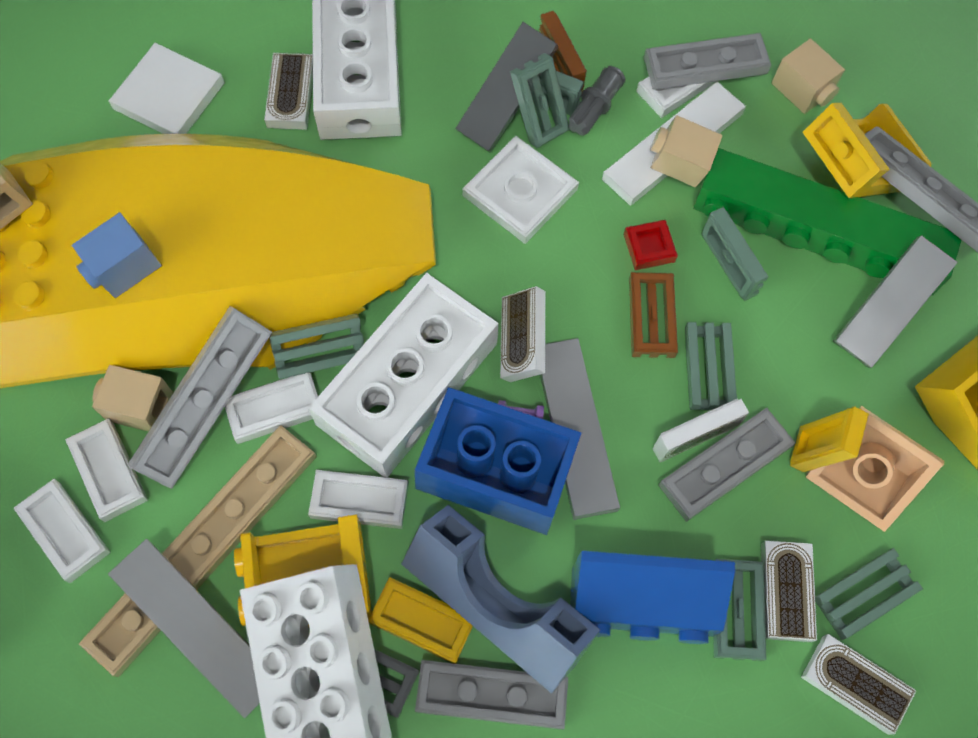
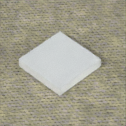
[109,43,225,134]
[462,136,579,244]

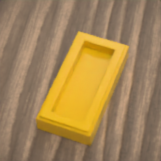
[790,406,869,472]
[368,577,473,664]

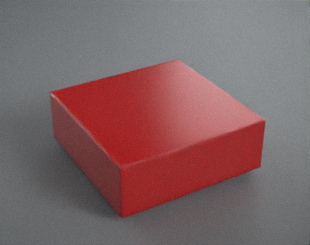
[623,219,678,271]

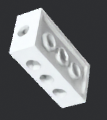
[312,0,401,140]
[308,273,498,478]
[240,564,392,738]

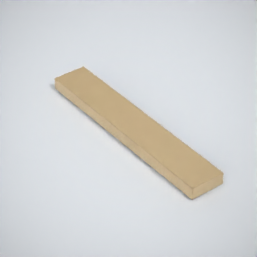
[79,425,317,677]

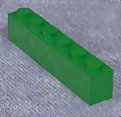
[693,148,961,295]

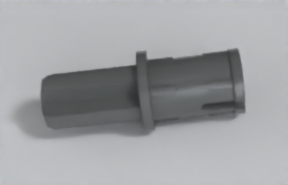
[569,66,625,136]

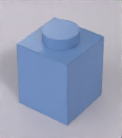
[72,212,162,298]

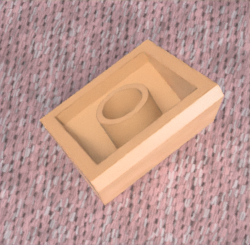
[806,406,944,532]

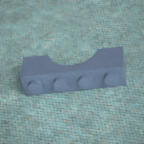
[401,505,600,694]

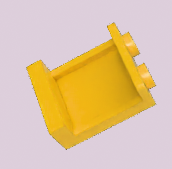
[803,103,931,198]
[234,514,372,629]

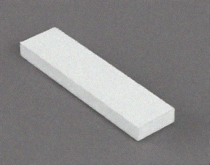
[602,81,746,206]

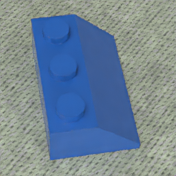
[415,387,582,535]
[570,551,735,644]

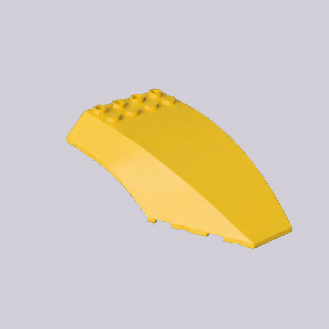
[0,134,436,389]

